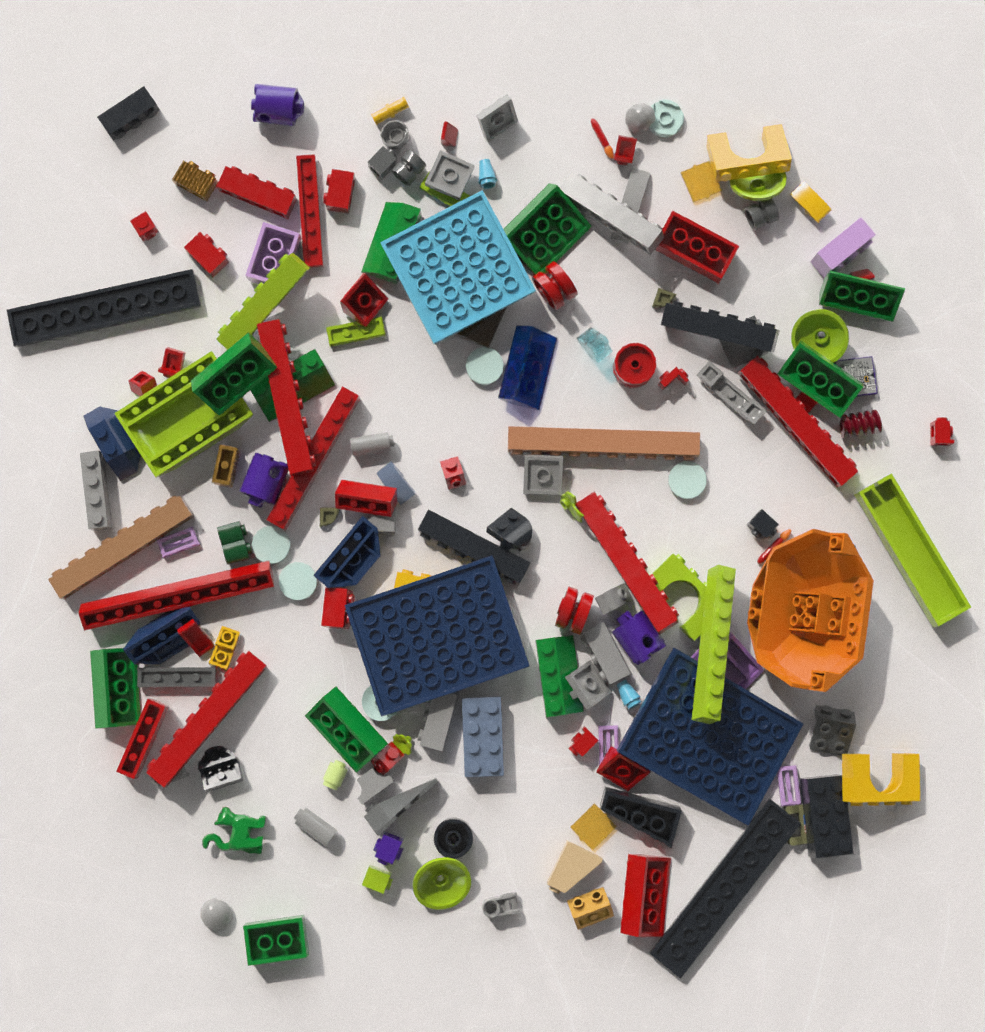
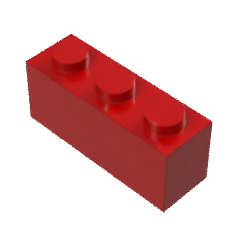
[335,480,397,517]

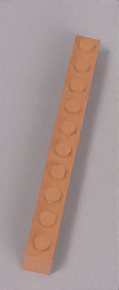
[508,426,700,461]

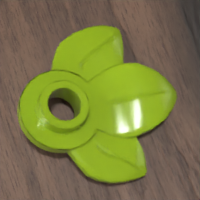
[560,491,584,523]

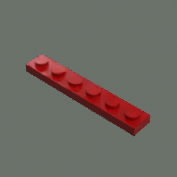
[296,154,324,268]

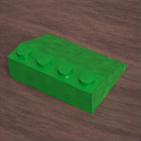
[503,183,592,275]

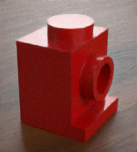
[930,417,954,446]
[568,726,599,757]

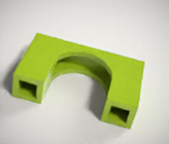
[652,553,706,641]

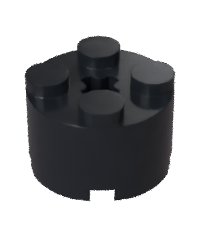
[434,817,473,859]

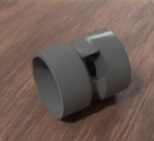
[391,150,426,186]
[744,199,779,230]

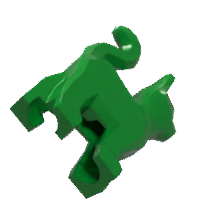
[202,807,266,854]

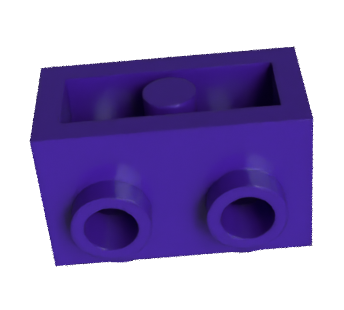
[373,832,404,866]

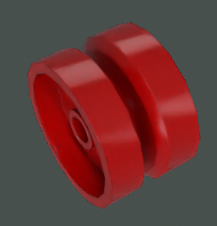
[532,261,578,311]
[613,343,656,388]
[555,586,594,635]

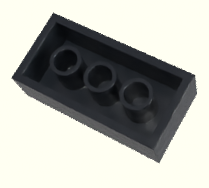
[800,774,854,858]

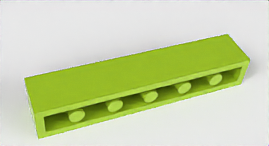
[216,253,310,350]

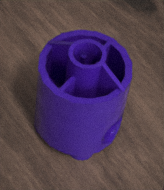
[251,84,304,126]
[239,453,289,508]
[611,610,667,666]

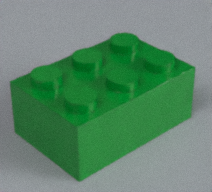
[243,915,309,966]

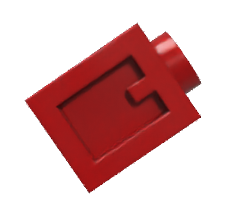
[130,211,159,241]

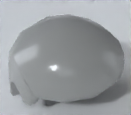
[625,103,655,133]
[380,120,409,149]
[200,898,231,930]

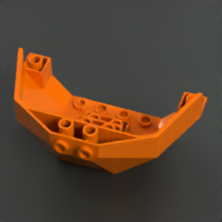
[747,529,874,692]

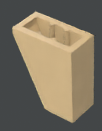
[547,840,603,894]

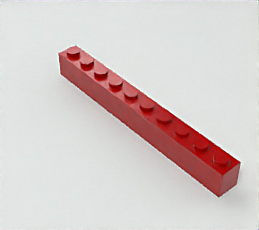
[78,561,274,631]

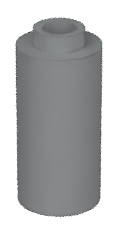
[350,432,394,457]
[294,808,338,846]

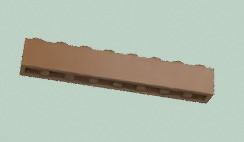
[48,495,195,600]

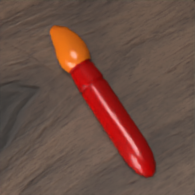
[591,118,614,159]
[757,529,792,564]

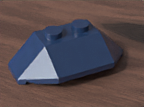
[83,406,141,481]
[313,516,381,588]
[123,607,201,665]

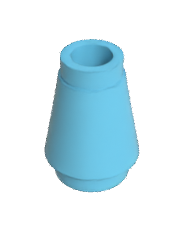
[478,159,497,189]
[616,680,641,710]

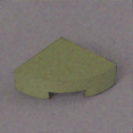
[652,288,676,308]
[319,508,340,527]

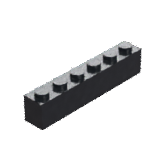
[661,301,780,353]
[418,509,531,585]

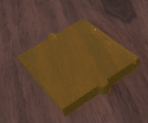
[680,161,722,203]
[570,803,617,850]

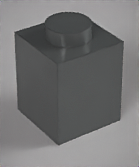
[367,146,397,180]

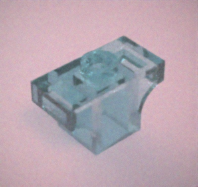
[576,327,613,363]

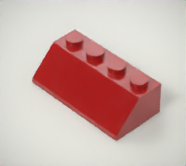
[620,854,671,937]

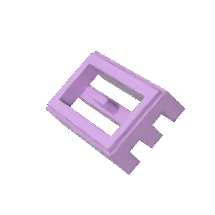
[157,527,200,558]
[598,725,619,765]
[777,765,801,806]

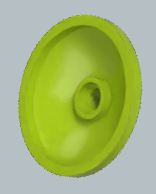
[729,158,787,201]
[791,309,849,363]
[413,857,471,910]

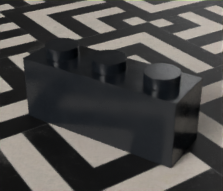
[97,86,160,141]

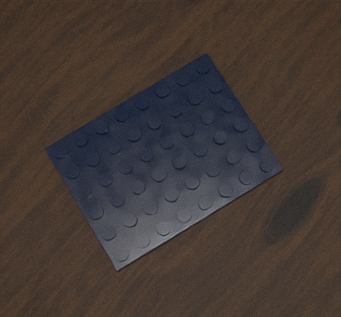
[345,556,530,717]
[616,648,804,826]

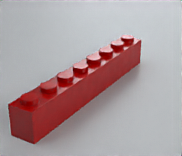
[257,319,316,476]
[737,356,858,488]
[266,386,360,531]
[575,491,680,635]
[146,651,267,788]

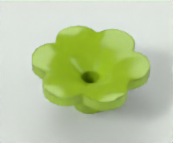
[393,734,412,755]

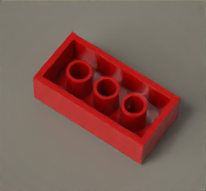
[655,210,739,284]

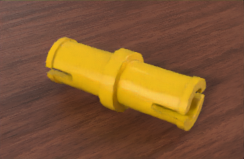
[371,97,409,125]

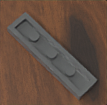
[137,667,216,687]

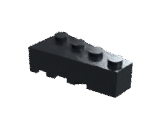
[600,786,682,849]

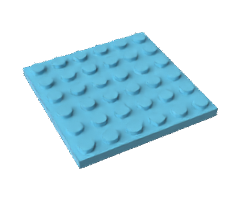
[380,190,536,344]

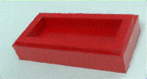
[177,619,215,657]

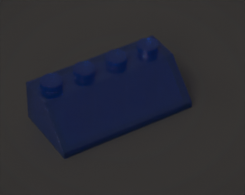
[498,325,557,410]

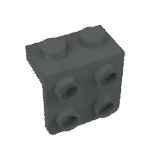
[719,315,768,368]
[809,705,856,756]

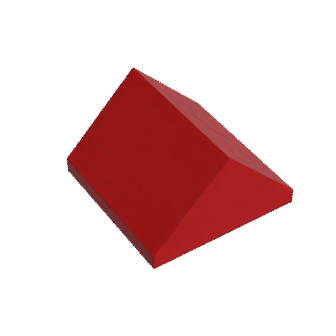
[340,273,389,327]
[596,746,651,791]

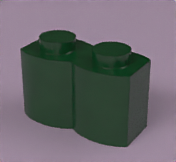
[217,521,253,565]

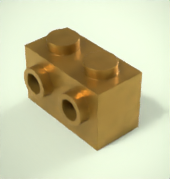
[567,887,614,930]

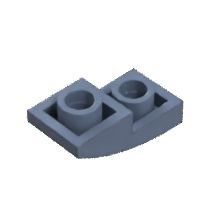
[376,461,415,505]

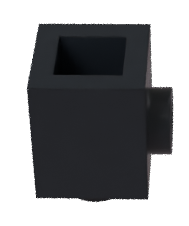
[746,509,779,540]

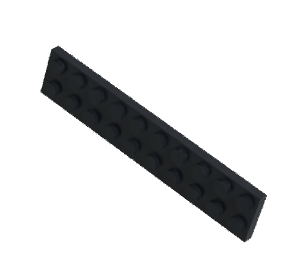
[6,269,201,348]
[649,798,801,979]

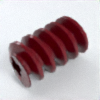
[839,410,882,438]

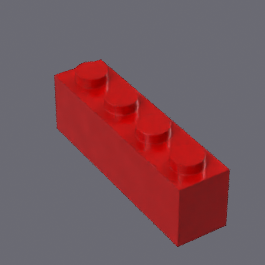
[216,166,297,220]
[116,699,169,779]

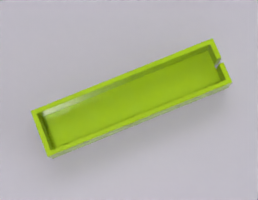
[854,473,971,627]

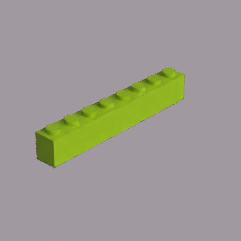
[692,565,736,724]

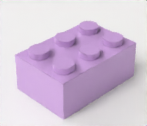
[810,217,876,278]
[245,222,302,284]

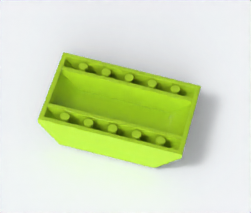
[114,351,253,478]

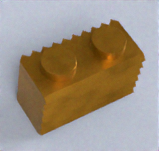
[172,160,218,202]
[212,445,241,488]

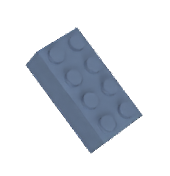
[462,697,504,777]

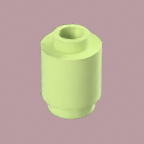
[323,760,348,790]

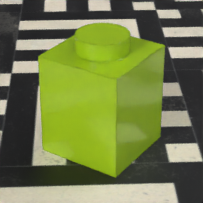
[362,865,393,894]

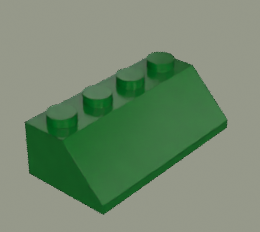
[361,202,422,284]
[819,271,905,322]
[191,332,277,416]
[777,341,864,418]
[250,349,335,422]
[535,635,584,717]
[90,648,141,729]
[305,686,388,773]

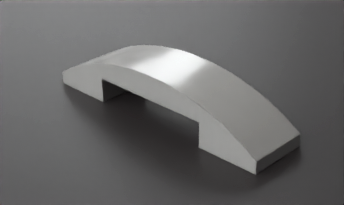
[611,167,650,244]
[697,361,767,425]

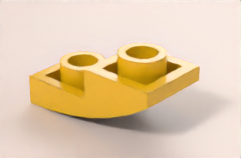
[790,181,832,223]
[209,626,240,671]

